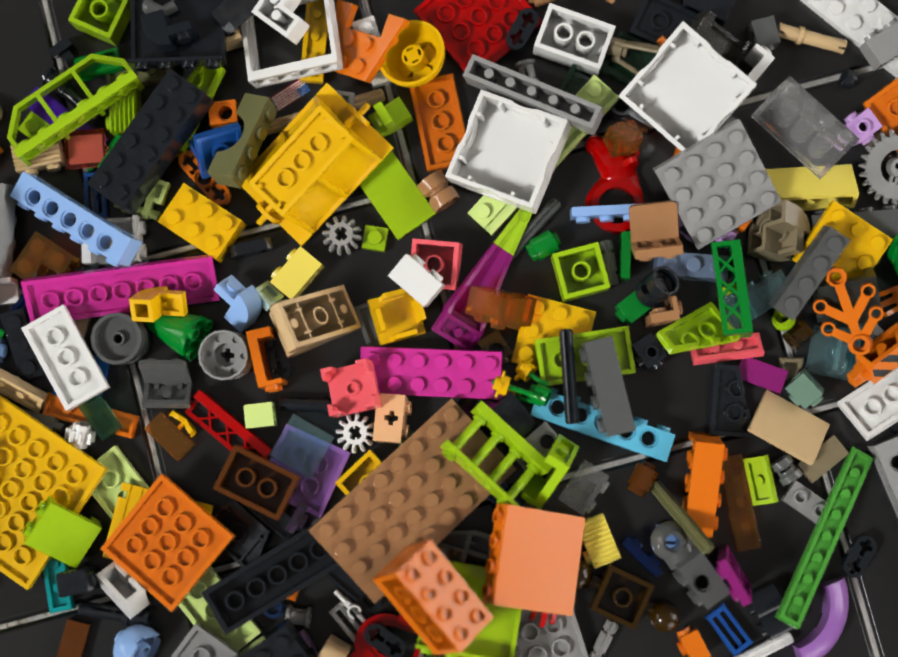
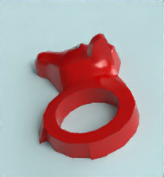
[585,135,644,235]

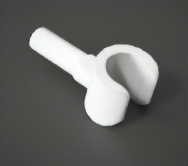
[334,589,361,619]

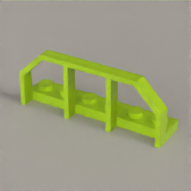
[7,53,145,167]

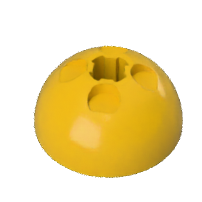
[380,20,445,88]

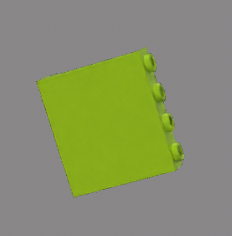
[415,560,522,657]

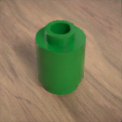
[525,230,561,262]

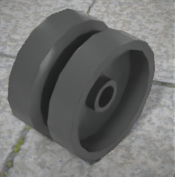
[91,312,152,365]

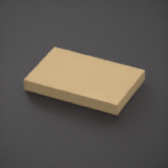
[747,390,830,466]

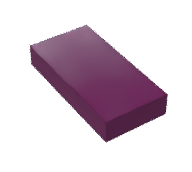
[739,358,789,394]

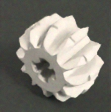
[336,413,374,453]

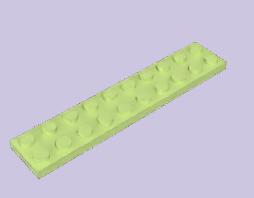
[92,446,262,651]

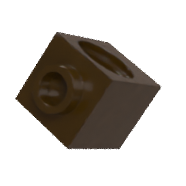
[477,329,513,366]

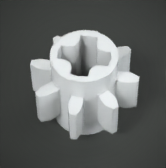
[64,421,96,449]

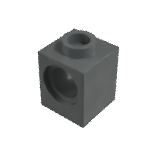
[746,15,781,52]

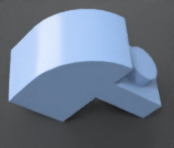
[214,275,262,333]

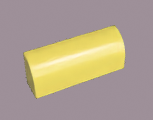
[766,164,859,211]

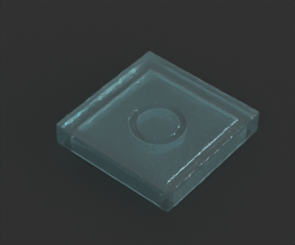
[270,414,335,479]

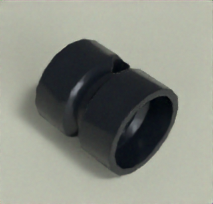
[635,266,679,308]

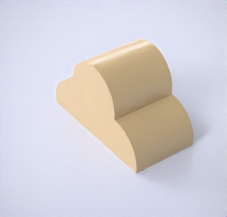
[269,285,362,358]

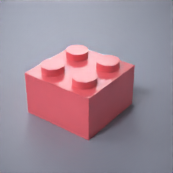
[411,238,463,290]

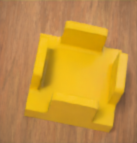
[367,288,426,346]

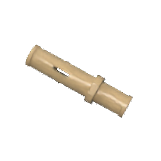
[777,22,847,54]

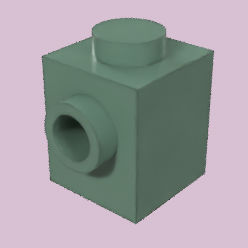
[785,368,824,409]

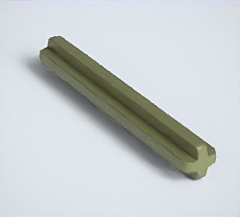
[650,480,714,554]

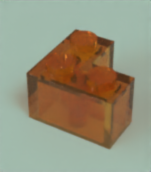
[9,231,82,279]
[465,286,537,330]

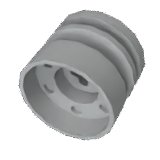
[198,330,253,380]

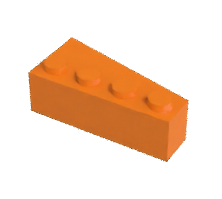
[682,431,728,538]

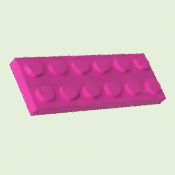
[360,346,503,400]

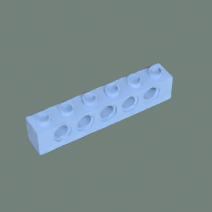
[10,171,143,267]

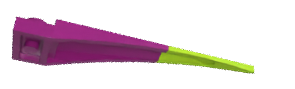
[431,209,533,350]

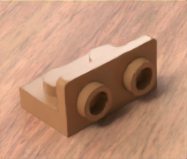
[644,295,683,328]

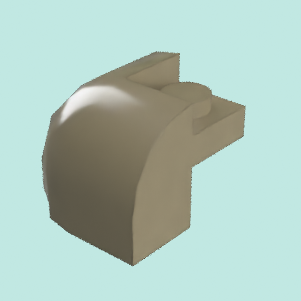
[747,200,810,262]

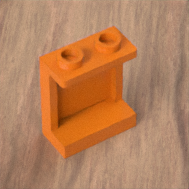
[246,326,288,393]

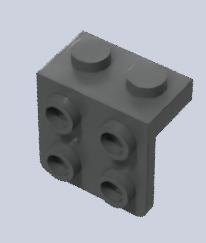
[138,358,194,408]

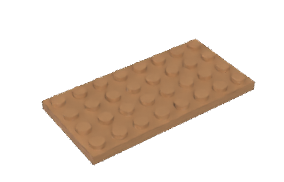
[308,398,516,603]

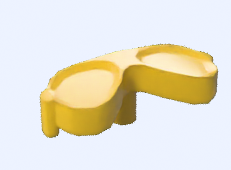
[169,410,197,438]

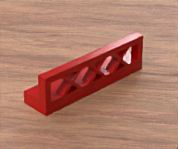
[185,390,274,459]

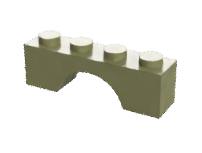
[207,93,278,189]

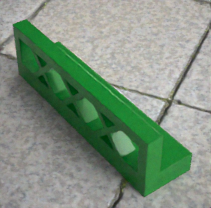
[711,239,753,338]

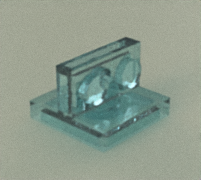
[806,325,862,381]

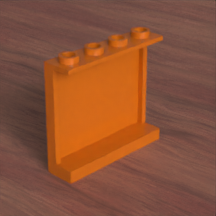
[482,504,585,616]

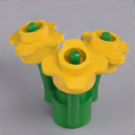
[492,358,552,407]

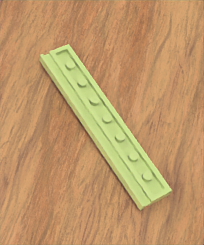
[468,75,620,236]

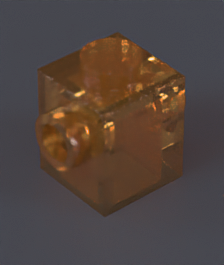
[603,119,644,158]

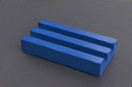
[83,172,109,218]
[704,602,753,657]

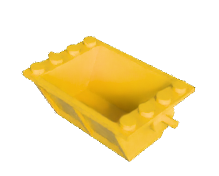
[242,83,394,246]

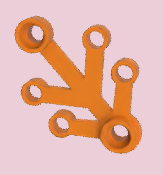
[813,266,884,356]

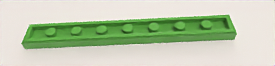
[775,446,874,629]

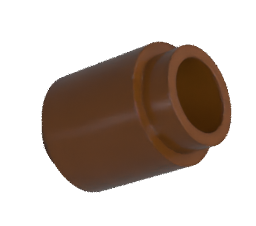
[626,461,659,498]

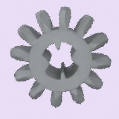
[322,216,362,256]

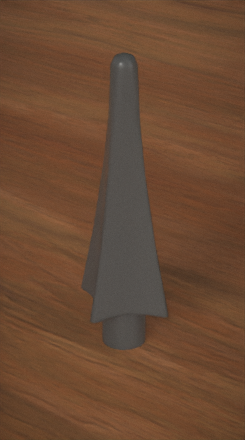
[20,408,66,433]

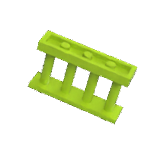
[439,400,552,506]

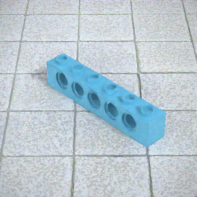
[530,386,675,462]

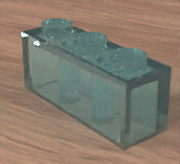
[717,269,786,329]

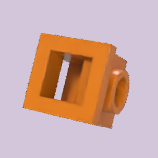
[676,626,711,657]

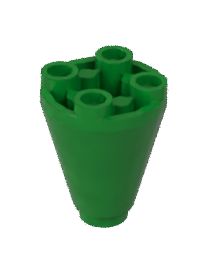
[145,313,213,362]

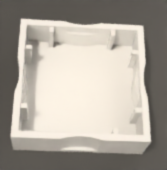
[619,21,757,151]
[445,90,571,214]

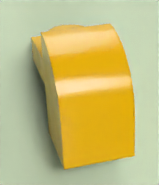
[129,286,188,322]

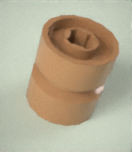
[417,169,460,214]

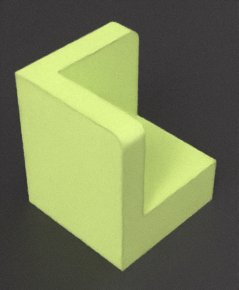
[244,402,277,429]

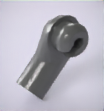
[142,0,179,16]

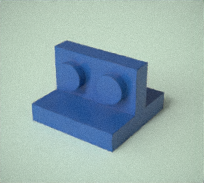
[188,122,242,179]

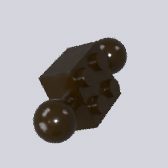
[576,560,680,632]

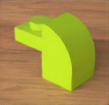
[368,97,413,137]

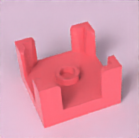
[320,358,382,418]

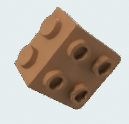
[629,200,683,261]

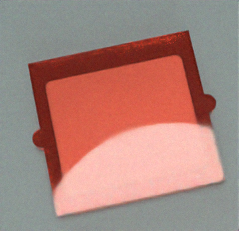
[62,128,108,170]

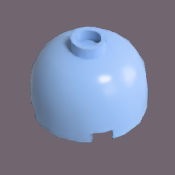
[113,624,161,657]

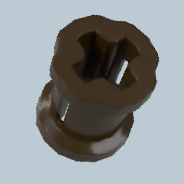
[782,320,815,351]

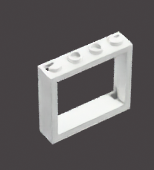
[241,0,344,88]

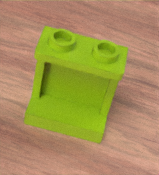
[520,434,579,509]
[22,496,102,568]

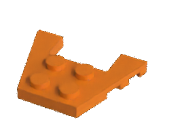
[334,0,410,83]

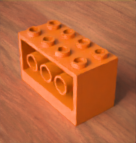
[372,539,494,655]

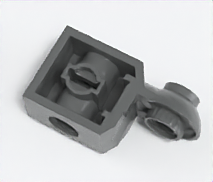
[651,521,730,610]

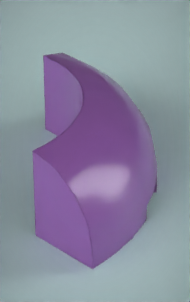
[792,575,849,657]

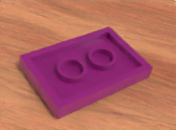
[716,544,752,607]

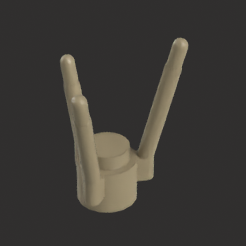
[607,37,660,75]

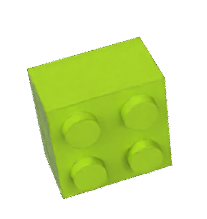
[68,0,131,47]
[551,242,611,302]

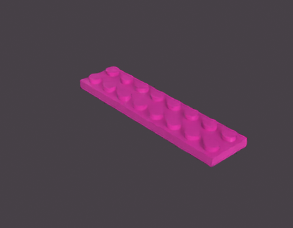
[21,254,220,323]

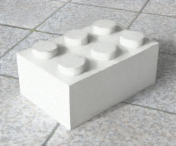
[533,3,616,77]

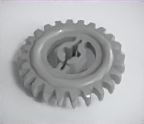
[858,129,898,206]

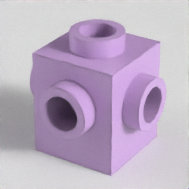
[840,108,883,145]

